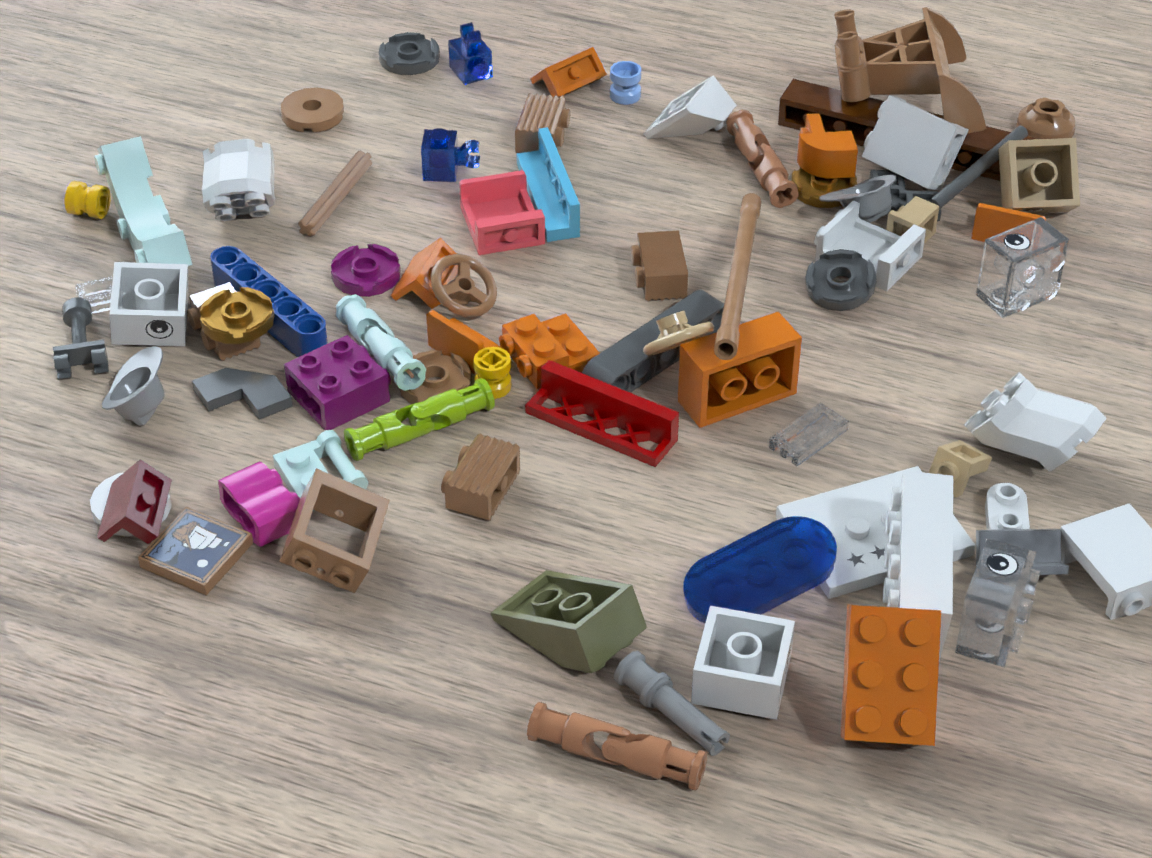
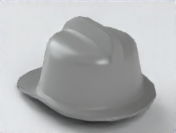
[819,175,896,223]
[102,346,165,426]

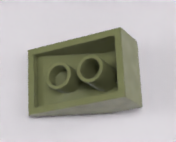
[491,570,647,673]

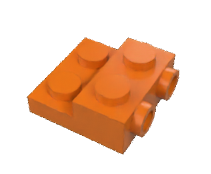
[499,313,600,389]

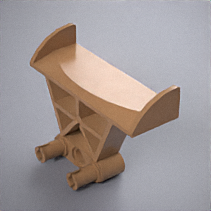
[834,7,986,133]

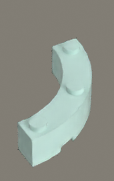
[94,136,192,266]

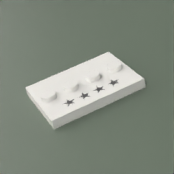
[776,466,975,599]

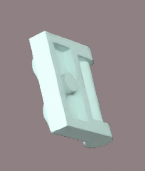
[273,430,368,512]

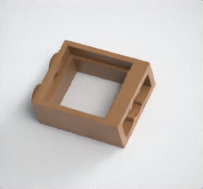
[279,468,390,593]

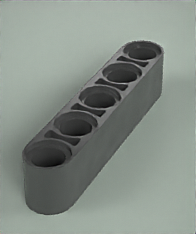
[582,290,724,393]

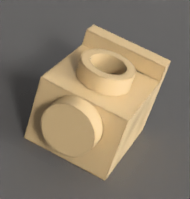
[886,196,939,244]

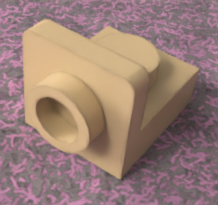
[929,440,992,497]

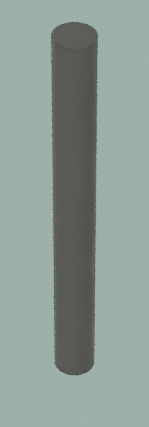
[929,125,1028,210]

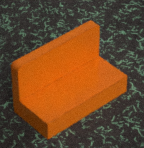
[530,47,607,98]
[971,203,1047,253]
[391,237,458,309]
[426,310,505,375]

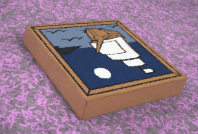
[138,507,253,596]

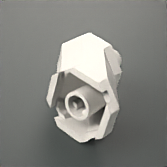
[202,139,275,221]
[964,372,1106,472]

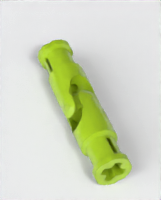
[344,378,495,461]

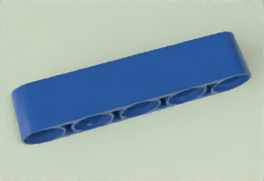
[210,246,328,357]

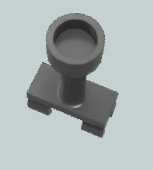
[53,297,109,379]

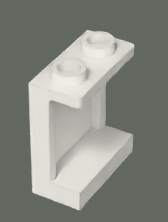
[862,95,969,191]
[814,200,926,292]
[1060,503,1152,620]

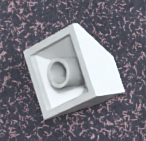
[644,75,737,139]

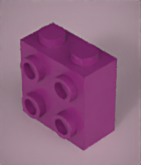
[284,335,391,431]

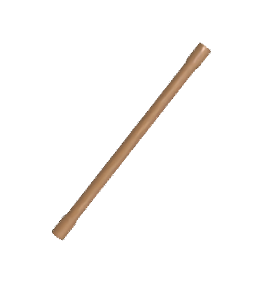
[714,193,762,360]

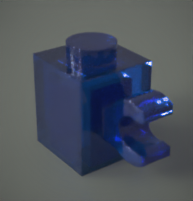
[448,22,493,85]
[421,128,480,182]

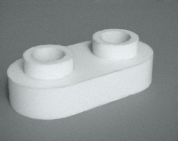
[985,483,1030,530]

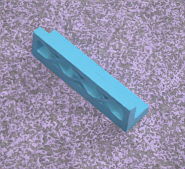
[516,127,580,242]

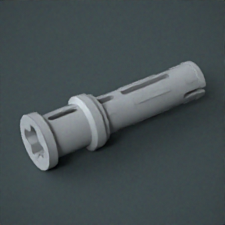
[614,651,730,756]

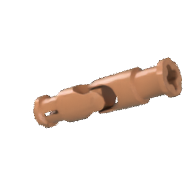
[726,109,798,208]
[527,702,707,791]

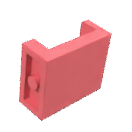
[459,170,545,255]

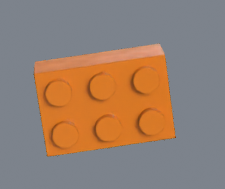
[678,311,802,428]
[841,604,941,746]

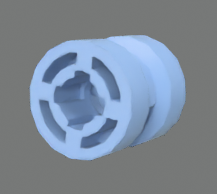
[610,61,641,105]

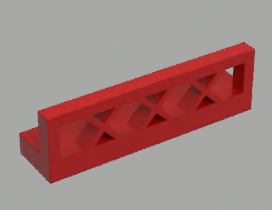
[525,360,679,467]

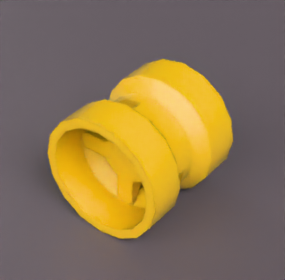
[64,181,111,219]
[473,347,512,399]

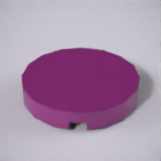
[331,244,401,297]

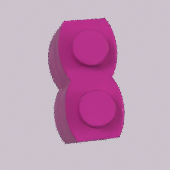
[218,461,300,547]

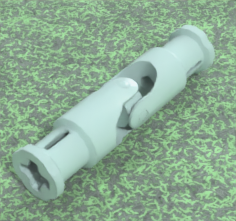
[336,294,426,391]

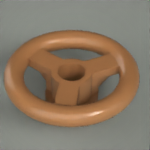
[431,254,497,317]

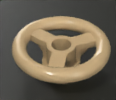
[643,311,714,356]

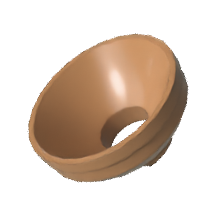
[1016,98,1076,139]

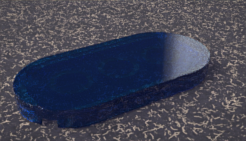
[683,516,837,623]

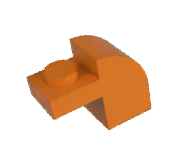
[797,113,858,178]

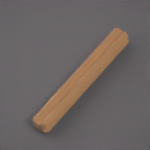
[298,150,372,237]

